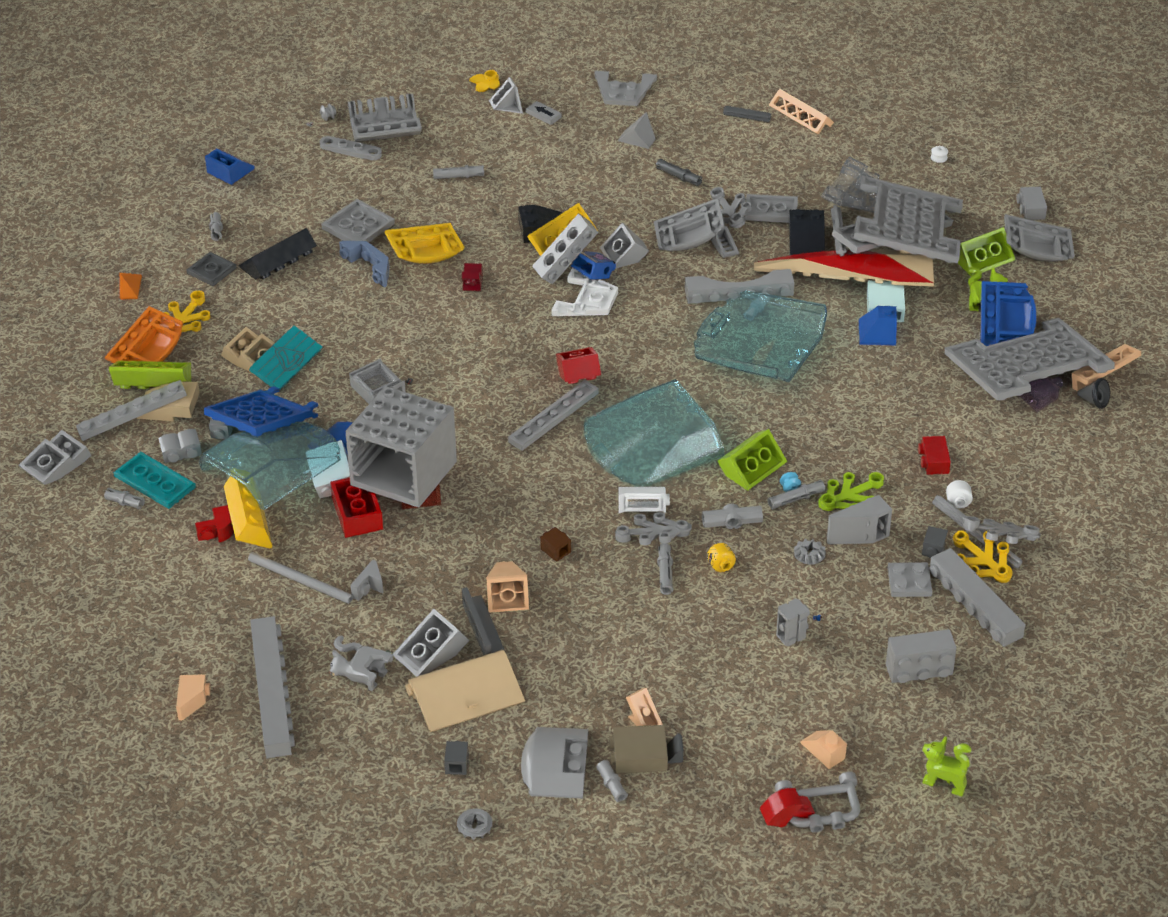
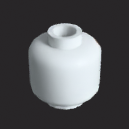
[946,480,973,508]

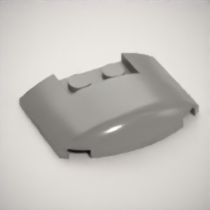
[654,198,725,251]
[1004,214,1075,262]
[521,727,589,799]

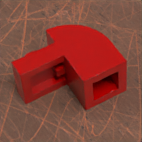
[195,505,234,543]
[759,788,815,827]

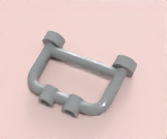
[775,771,860,832]

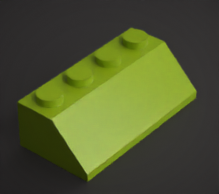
[109,360,191,389]

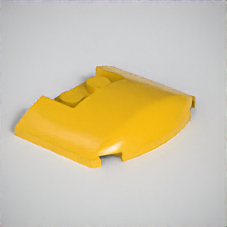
[385,223,464,264]

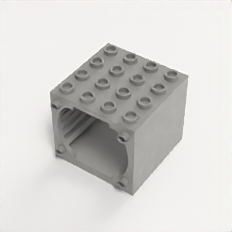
[346,386,457,508]

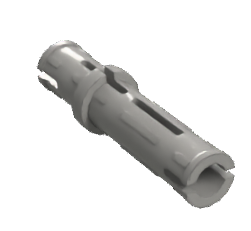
[433,165,484,179]
[768,480,825,510]
[657,543,673,595]

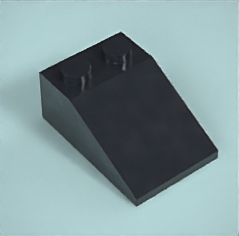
[518,205,563,243]
[788,209,825,255]

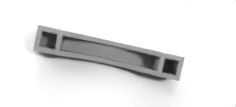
[685,269,794,304]

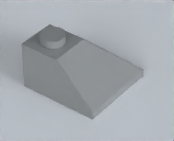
[600,223,649,268]

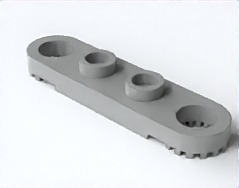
[320,136,382,161]

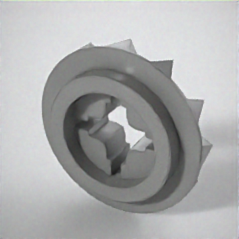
[794,539,826,564]
[457,809,492,840]

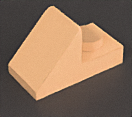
[626,688,663,726]

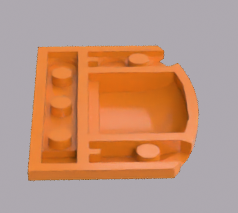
[105,306,183,363]

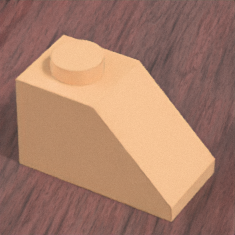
[176,674,211,720]
[801,730,847,769]

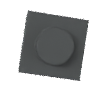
[922,526,948,558]
[444,741,469,775]

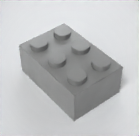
[886,629,957,683]

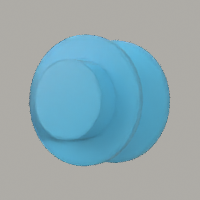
[780,472,801,492]

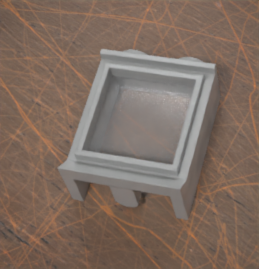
[349,358,406,404]

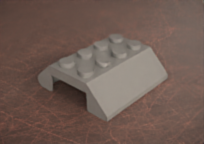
[348,93,422,142]

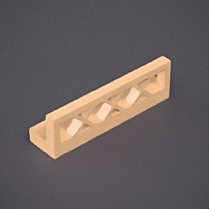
[769,89,834,134]
[1071,344,1141,391]

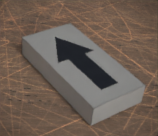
[526,101,562,125]

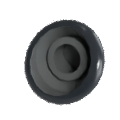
[1077,377,1110,409]

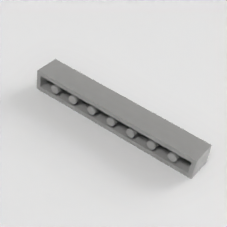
[250,616,295,758]

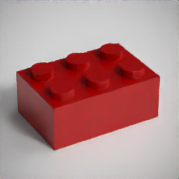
[330,477,383,538]

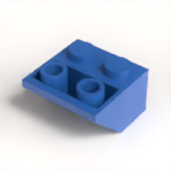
[205,148,255,185]

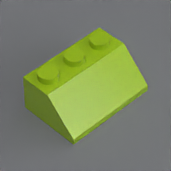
[958,227,1016,277]
[717,429,788,490]

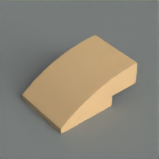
[221,327,275,372]
[137,382,200,421]

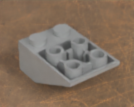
[827,495,892,544]

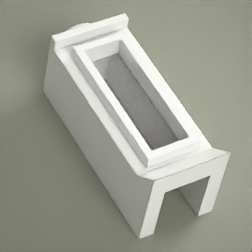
[619,487,670,513]

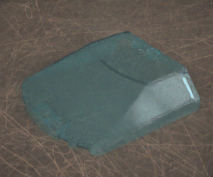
[694,291,827,382]
[584,379,724,487]
[199,421,341,510]

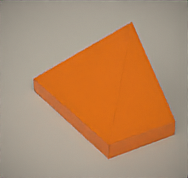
[119,272,142,299]

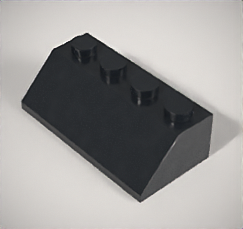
[238,228,317,280]

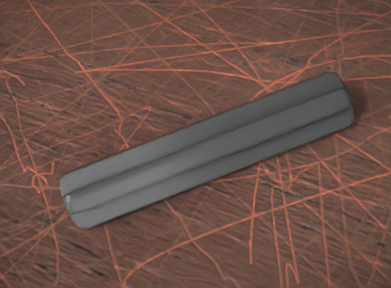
[723,106,771,122]

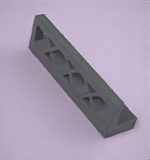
[461,587,506,656]

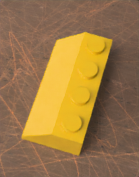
[224,470,273,549]

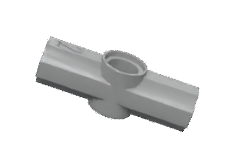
[702,504,763,529]

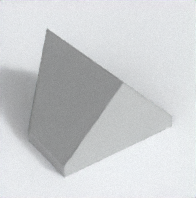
[489,77,523,114]
[618,112,655,149]

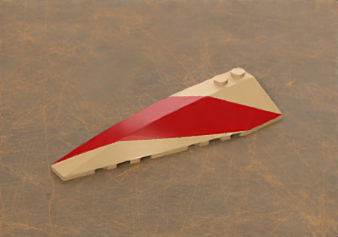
[754,249,934,286]

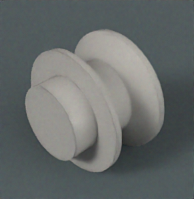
[320,103,336,121]

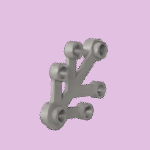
[710,187,752,228]
[615,512,692,545]
[963,516,1041,544]

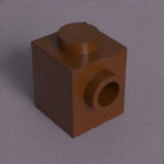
[540,527,571,562]

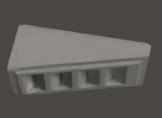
[711,226,739,258]

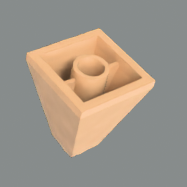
[486,561,529,613]

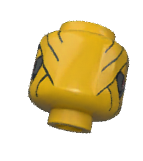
[707,543,736,572]

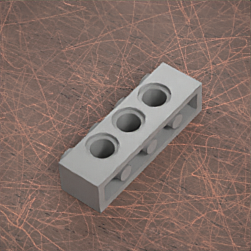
[533,214,598,284]

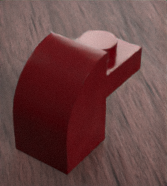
[461,263,483,292]

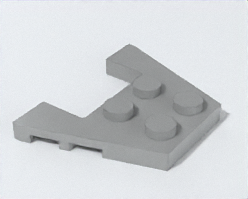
[595,71,657,106]

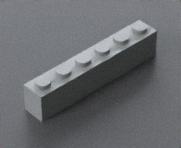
[930,548,1025,647]

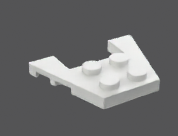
[552,268,618,316]

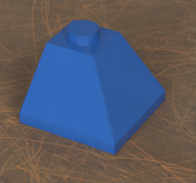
[859,306,897,346]

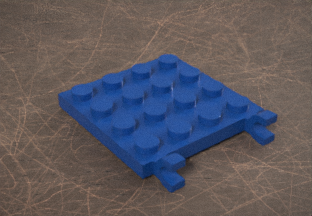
[204,386,318,436]

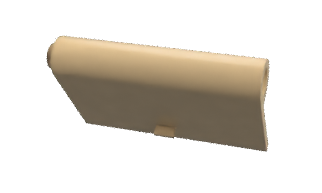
[406,650,525,732]

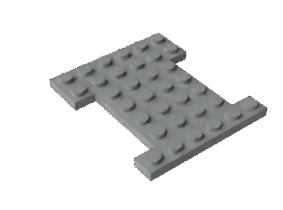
[853,176,963,263]
[945,318,1115,400]

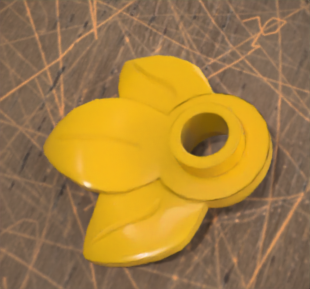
[469,70,500,92]

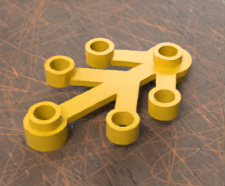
[163,290,211,333]
[953,530,1013,583]

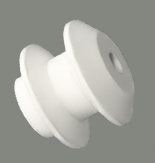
[931,146,948,163]

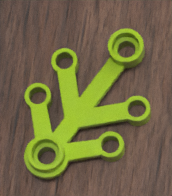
[818,472,884,511]

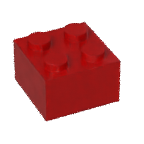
[556,347,601,384]

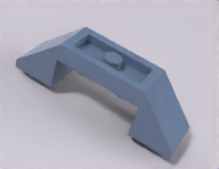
[339,241,390,287]

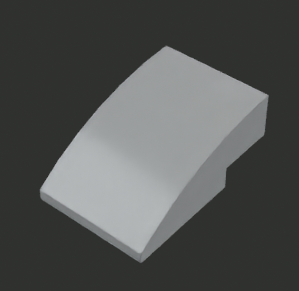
[19,430,92,485]

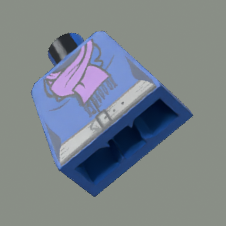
[571,251,616,279]

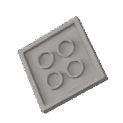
[321,199,395,242]

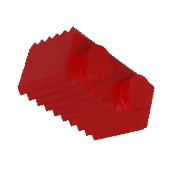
[918,436,951,475]

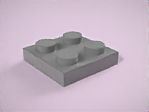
[887,562,932,597]

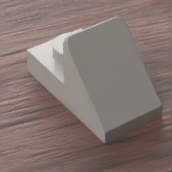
[351,560,383,601]

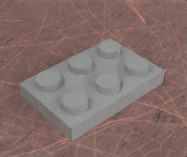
[745,194,798,223]

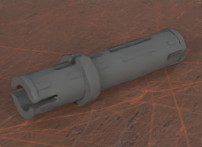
[656,159,702,186]

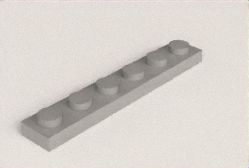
[76,380,187,441]
[508,380,599,451]

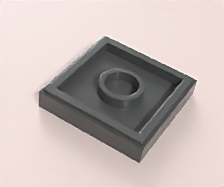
[186,252,237,286]

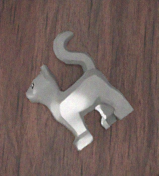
[329,636,393,691]

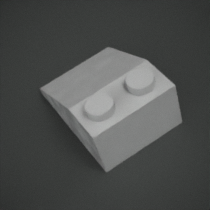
[393,609,470,677]

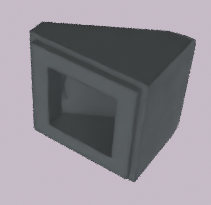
[667,733,683,763]

